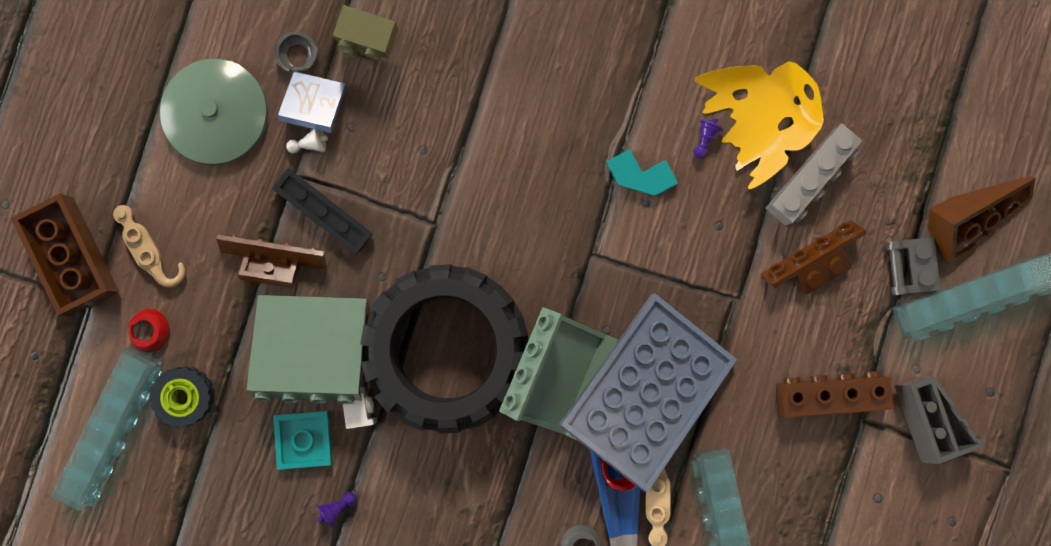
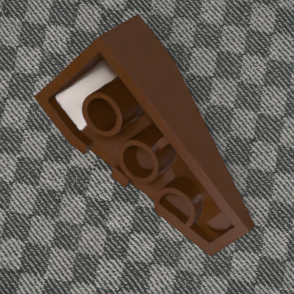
[928,176,1035,265]

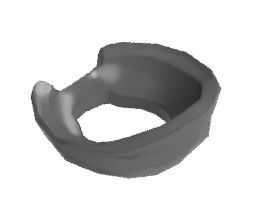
[274,32,318,72]
[560,525,601,546]

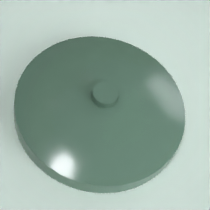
[160,59,269,165]

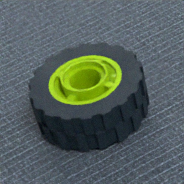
[149,366,215,427]

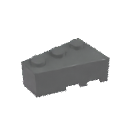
[894,377,986,464]

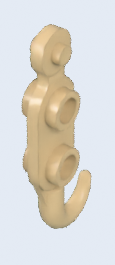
[113,205,185,287]
[646,468,671,546]

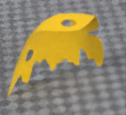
[695,61,824,189]

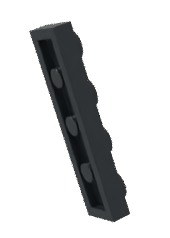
[272,168,373,255]

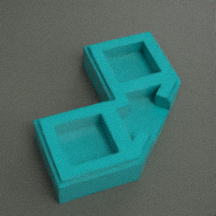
[606,149,678,197]

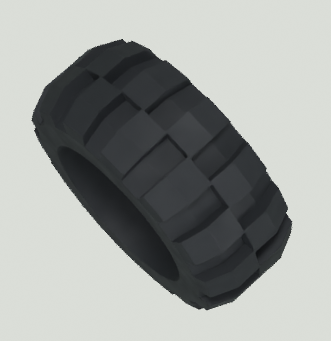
[360,264,529,434]

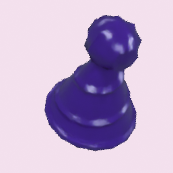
[693,118,725,159]
[317,492,357,528]

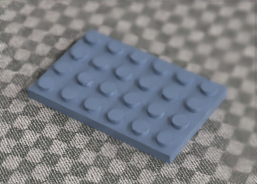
[559,293,737,492]

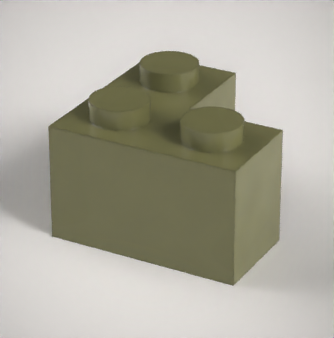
[333,5,398,60]

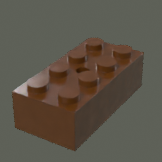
[11,194,119,316]

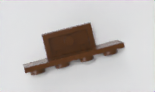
[761,220,867,295]
[216,235,326,288]

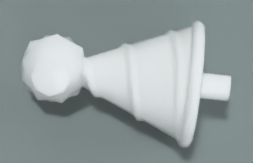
[286,129,328,154]

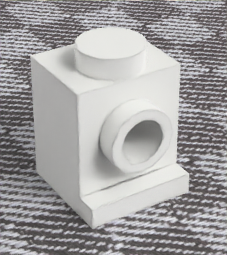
[343,387,377,429]

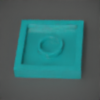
[273,410,333,470]

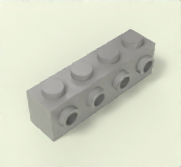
[765,123,862,225]

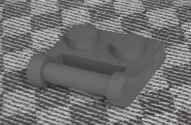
[885,237,941,295]

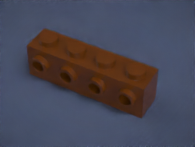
[776,371,894,417]

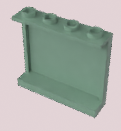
[246,295,370,404]
[499,307,618,441]

